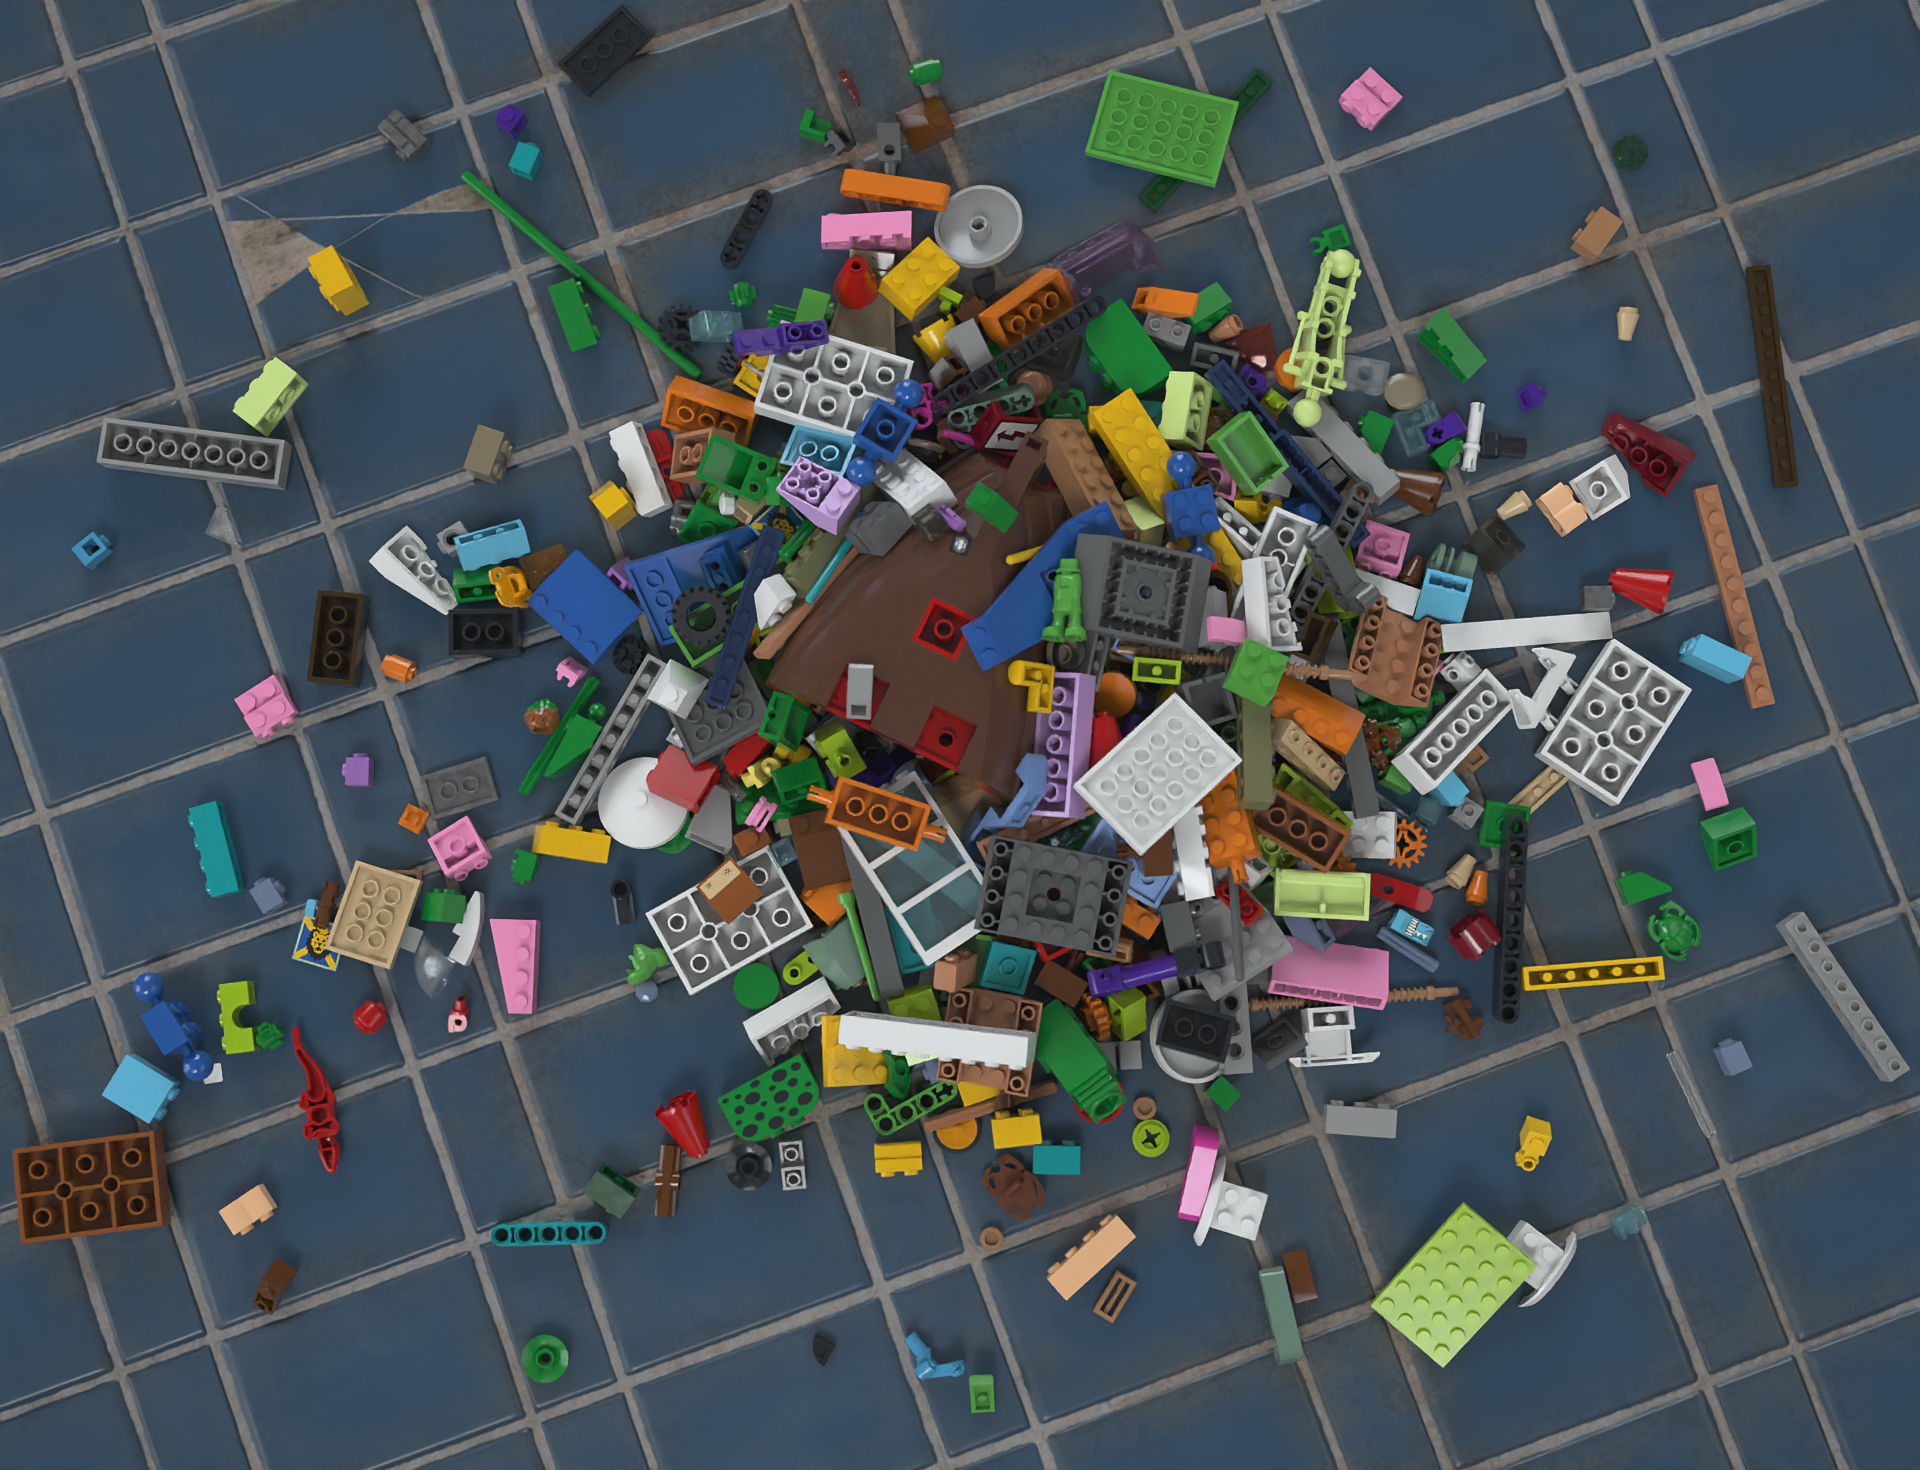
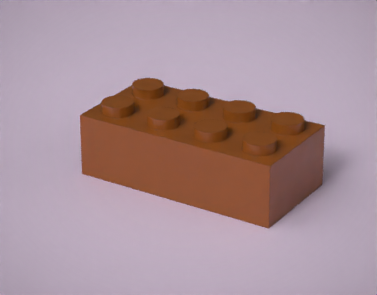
[1252,782,1352,874]

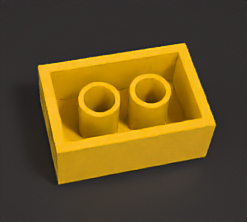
[879,237,960,321]
[308,245,370,316]
[990,1107,1042,1149]

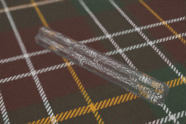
[1666,1050,1718,1137]

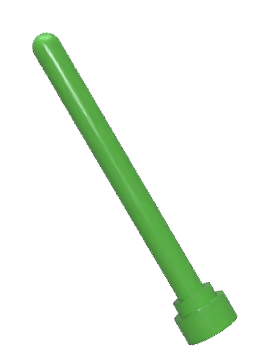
[837,890,881,1001]

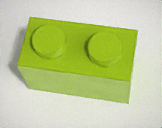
[1132,656,1182,685]
[1109,987,1147,1042]

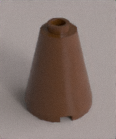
[1390,468,1446,517]

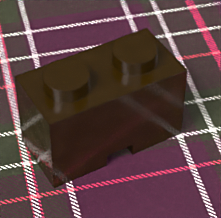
[1291,611,1338,666]

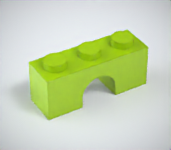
[217,981,261,1055]

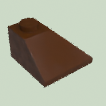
[895,95,955,154]

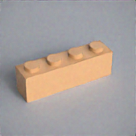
[1046,1213,1136,1301]

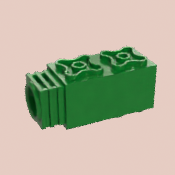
[1035,998,1128,1124]

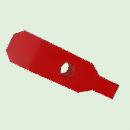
[646,428,690,515]
[1345,871,1433,913]

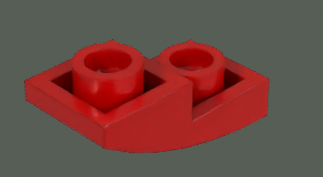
[1214,877,1265,928]

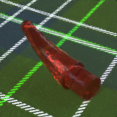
[837,69,860,106]

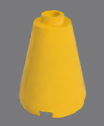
[912,314,956,364]

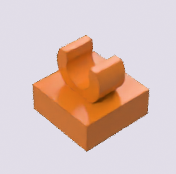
[398,804,431,835]

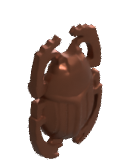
[981,1154,1045,1220]

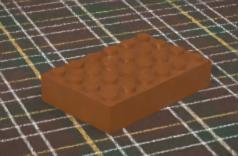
[12,1129,171,1244]

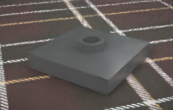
[1251,1017,1308,1071]

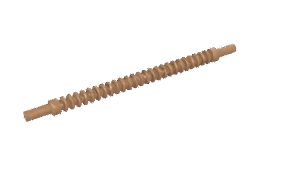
[1117,645,1353,680]
[1226,986,1459,1011]

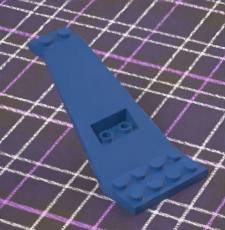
[961,501,1125,672]
[624,509,815,646]

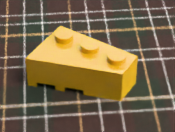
[589,480,637,531]

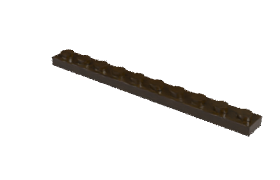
[1745,265,1799,489]

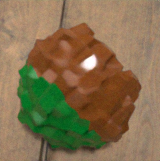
[524,699,560,735]

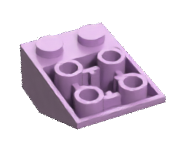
[776,456,861,535]

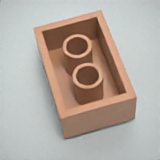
[670,427,735,485]

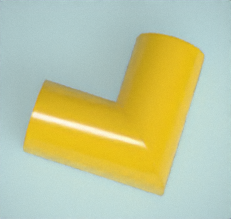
[1008,660,1055,713]

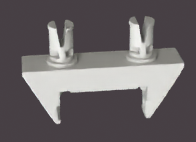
[1508,647,1578,731]

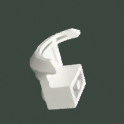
[1288,1006,1380,1067]
[1193,1156,1268,1246]
[1507,1220,1577,1307]

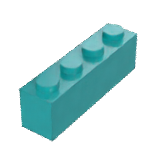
[188,801,245,898]

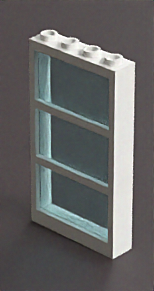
[837,770,983,966]

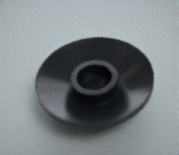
[725,1143,772,1190]

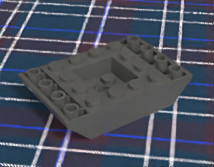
[1065,533,1212,654]
[974,835,1133,957]

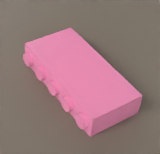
[1267,935,1389,1010]

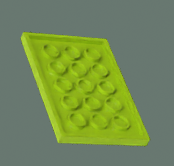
[1370,1202,1537,1368]

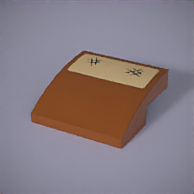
[696,856,763,925]

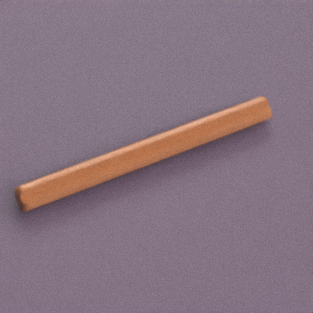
[923,1079,1057,1133]

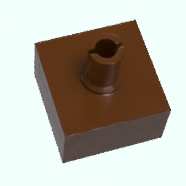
[1116,828,1174,877]
[1032,949,1088,1008]

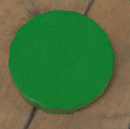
[733,963,780,1009]

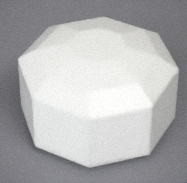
[719,492,735,515]

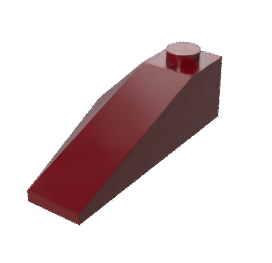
[1601,412,1698,498]

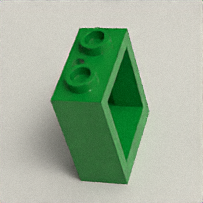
[758,691,812,753]

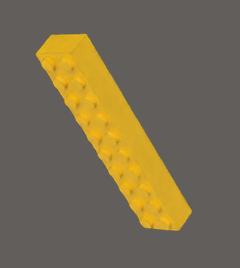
[1088,388,1243,596]

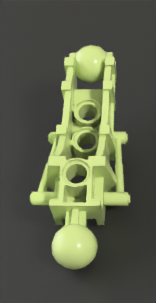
[1282,249,1361,427]

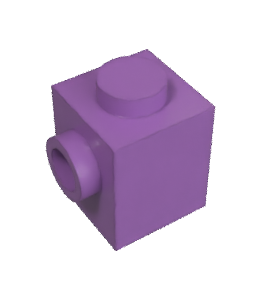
[606,557,634,592]
[342,753,374,787]

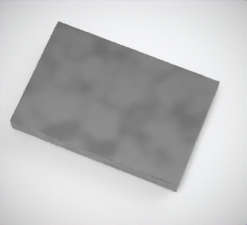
[420,756,500,821]

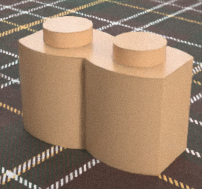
[1535,482,1588,537]
[219,1183,278,1236]

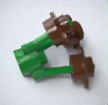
[1362,716,1416,771]

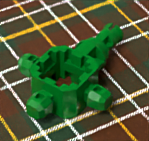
[1358,691,1445,729]

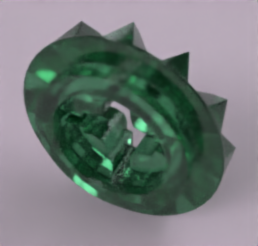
[1612,134,1649,170]

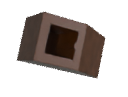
[252,1258,297,1315]

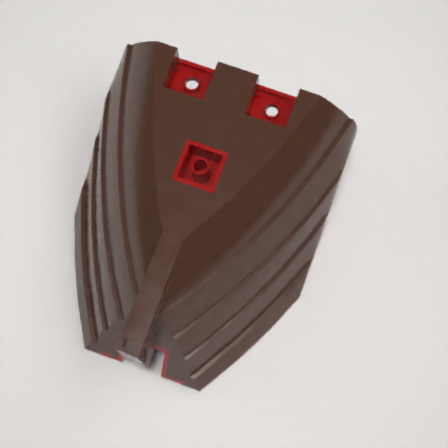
[765,431,1073,803]

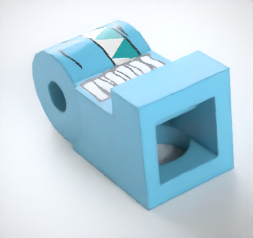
[1386,909,1435,946]

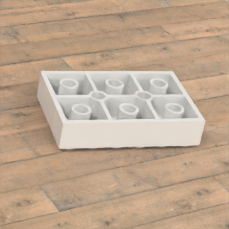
[754,320,914,437]
[1534,639,1692,806]
[645,845,814,995]

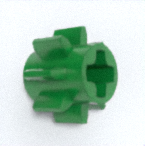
[729,282,757,309]
[255,1021,285,1050]

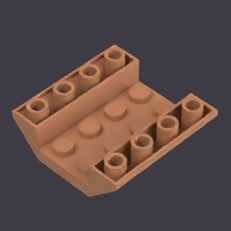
[1347,595,1443,707]
[936,987,1043,1097]

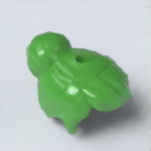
[626,943,668,985]

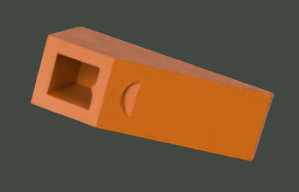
[1131,287,1200,318]

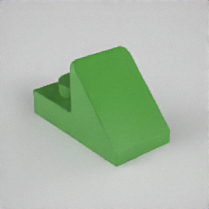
[969,1374,995,1413]

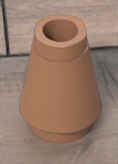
[1208,314,1243,344]

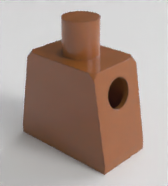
[732,821,779,860]

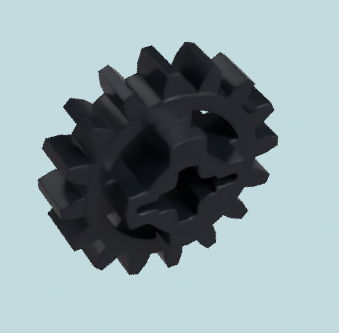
[657,304,707,354]

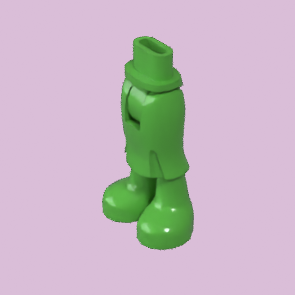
[1042,559,1086,642]

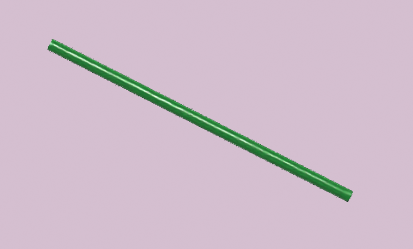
[461,170,703,380]

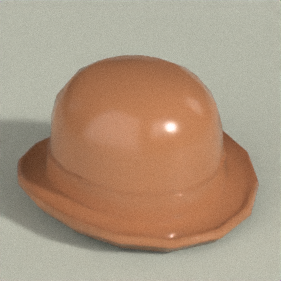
[1008,367,1053,406]

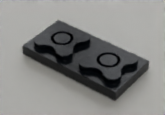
[557,5,653,98]

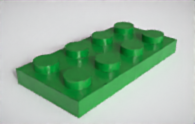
[735,772,828,825]

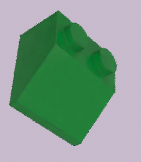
[1700,807,1757,872]

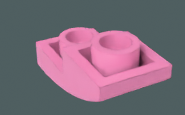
[1206,616,1247,646]
[1691,758,1729,811]

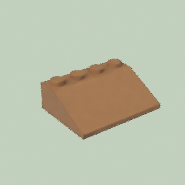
[930,774,1006,840]

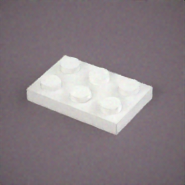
[1342,811,1397,859]

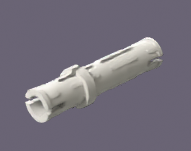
[1461,402,1485,472]

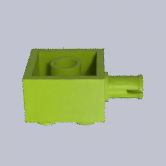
[813,719,867,779]

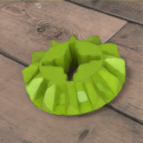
[1132,1119,1170,1157]

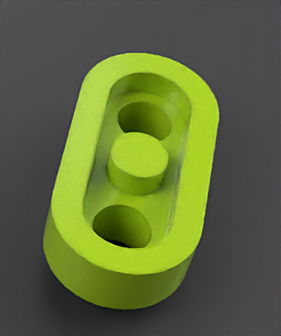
[783,951,819,985]

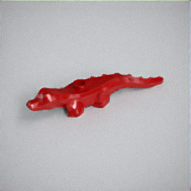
[292,1026,342,1174]

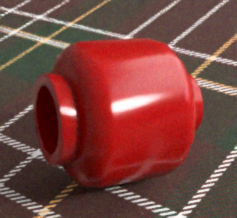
[352,1000,388,1035]

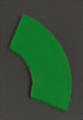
[881,1050,912,1102]

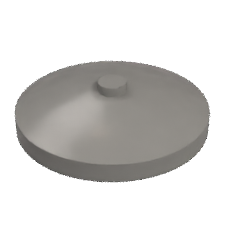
[934,185,1024,268]

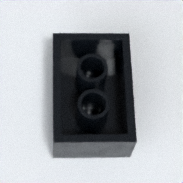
[448,608,523,659]
[1155,998,1236,1065]

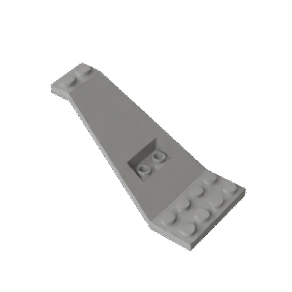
[1162,839,1294,1001]

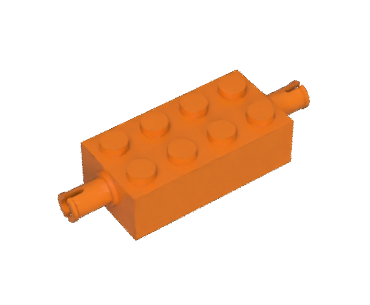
[1198,767,1263,884]
[806,776,948,852]

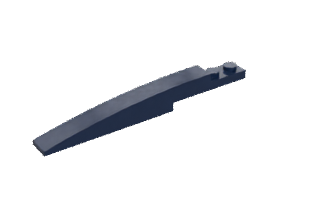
[1204,359,1371,549]

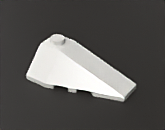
[369,526,459,615]

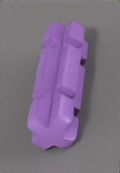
[936,504,966,533]

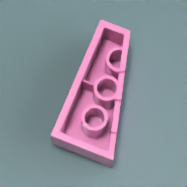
[821,211,912,251]

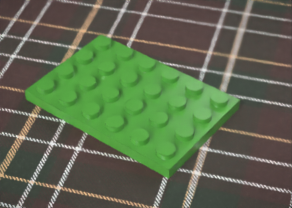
[1085,70,1239,188]

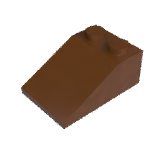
[788,808,851,891]

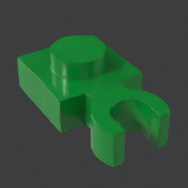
[1308,224,1351,256]

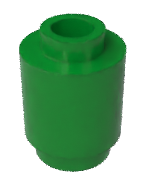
[908,58,943,86]

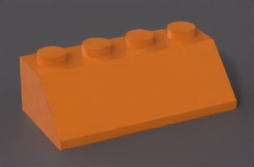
[978,268,1076,354]
[661,375,759,448]
[1270,672,1366,756]
[799,836,895,927]

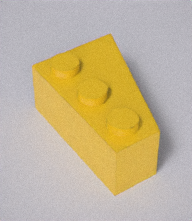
[531,821,611,864]

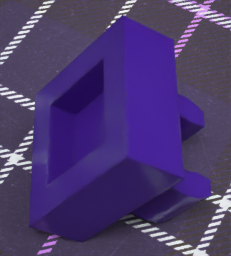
[1515,382,1547,413]

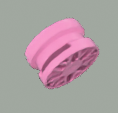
[745,796,778,833]

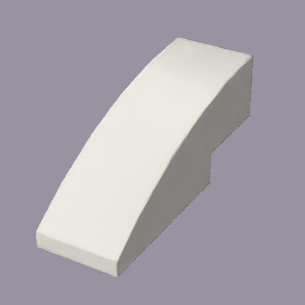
[448,891,485,966]

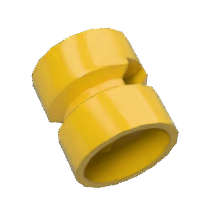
[772,744,814,766]

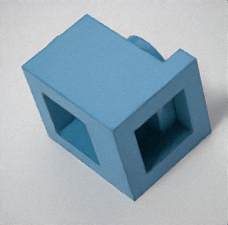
[71,532,113,570]

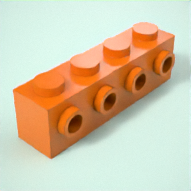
[1122,893,1161,940]

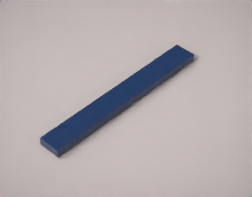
[704,524,786,709]

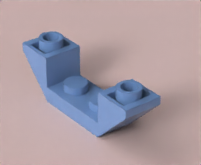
[980,753,1047,829]

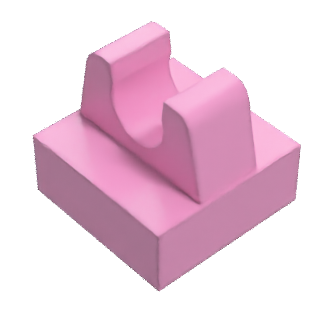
[556,656,588,687]

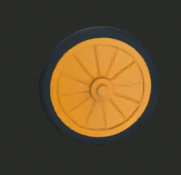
[932,1105,982,1154]

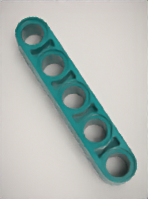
[491,1220,609,1246]

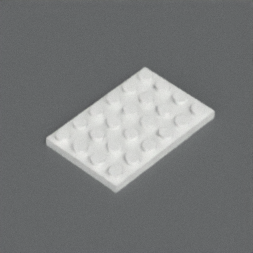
[1073,693,1242,856]

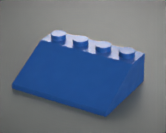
[527,549,644,664]

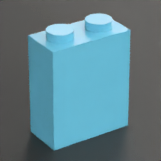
[1413,568,1473,625]
[1678,634,1752,684]
[102,1054,181,1124]

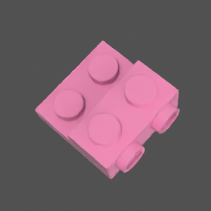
[1339,67,1403,131]
[1354,520,1410,580]
[234,675,300,739]
[428,816,492,882]

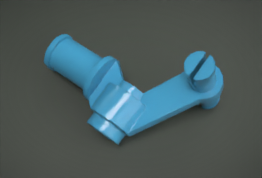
[903,1331,967,1380]

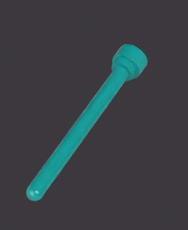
[805,511,863,604]

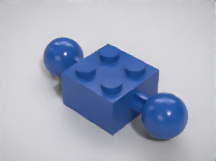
[846,379,923,487]
[1160,452,1220,563]
[133,972,214,1081]

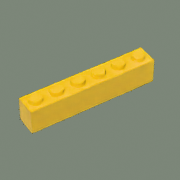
[1521,956,1665,991]

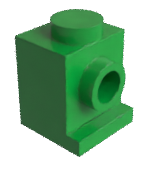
[511,849,542,885]

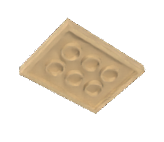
[324,860,423,970]

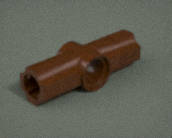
[654,1144,682,1217]

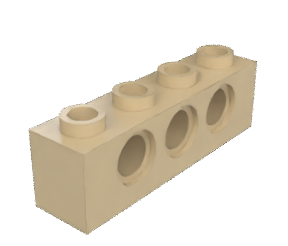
[1271,718,1346,791]

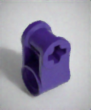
[1422,410,1468,449]

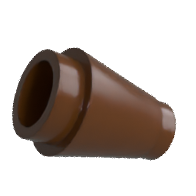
[1398,555,1425,588]

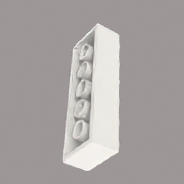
[872,448,958,531]
[1391,668,1512,796]

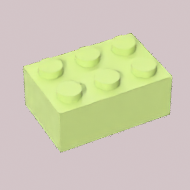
[233,357,309,437]
[1158,371,1213,451]

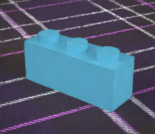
[453,519,531,571]

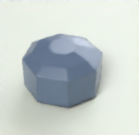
[636,980,659,1002]

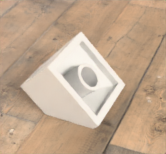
[1569,454,1630,521]
[647,659,709,719]

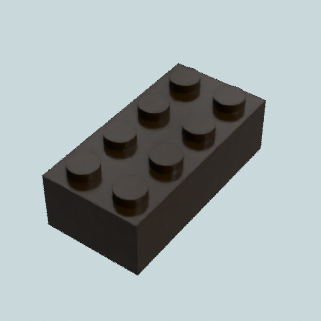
[307,590,370,688]

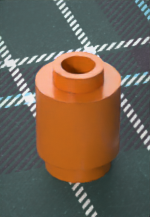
[381,654,417,683]

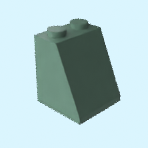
[802,915,865,990]

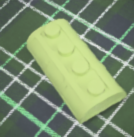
[1273,868,1371,921]

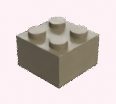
[463,424,514,485]

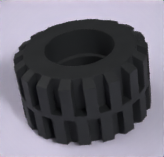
[671,586,731,646]

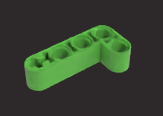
[864,1081,958,1135]

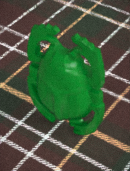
[1045,388,1088,434]
[1646,900,1702,961]

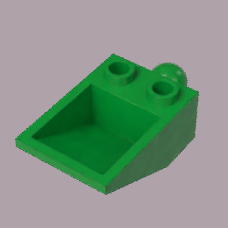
[695,434,777,506]
[543,703,607,781]

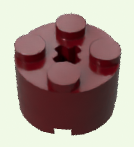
[1445,909,1502,962]

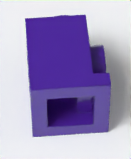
[496,104,528,140]
[1237,363,1268,399]

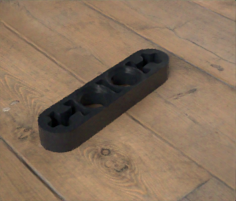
[720,189,773,270]

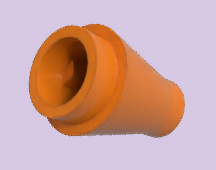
[1465,870,1488,906]

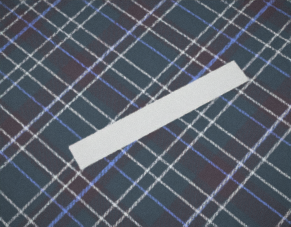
[1441,612,1613,652]

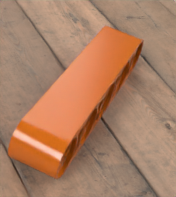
[840,169,951,211]

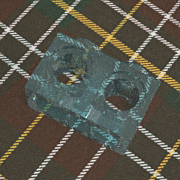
[688,310,743,343]

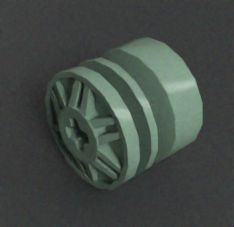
[1423,543,1478,582]

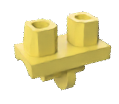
[741,754,782,788]

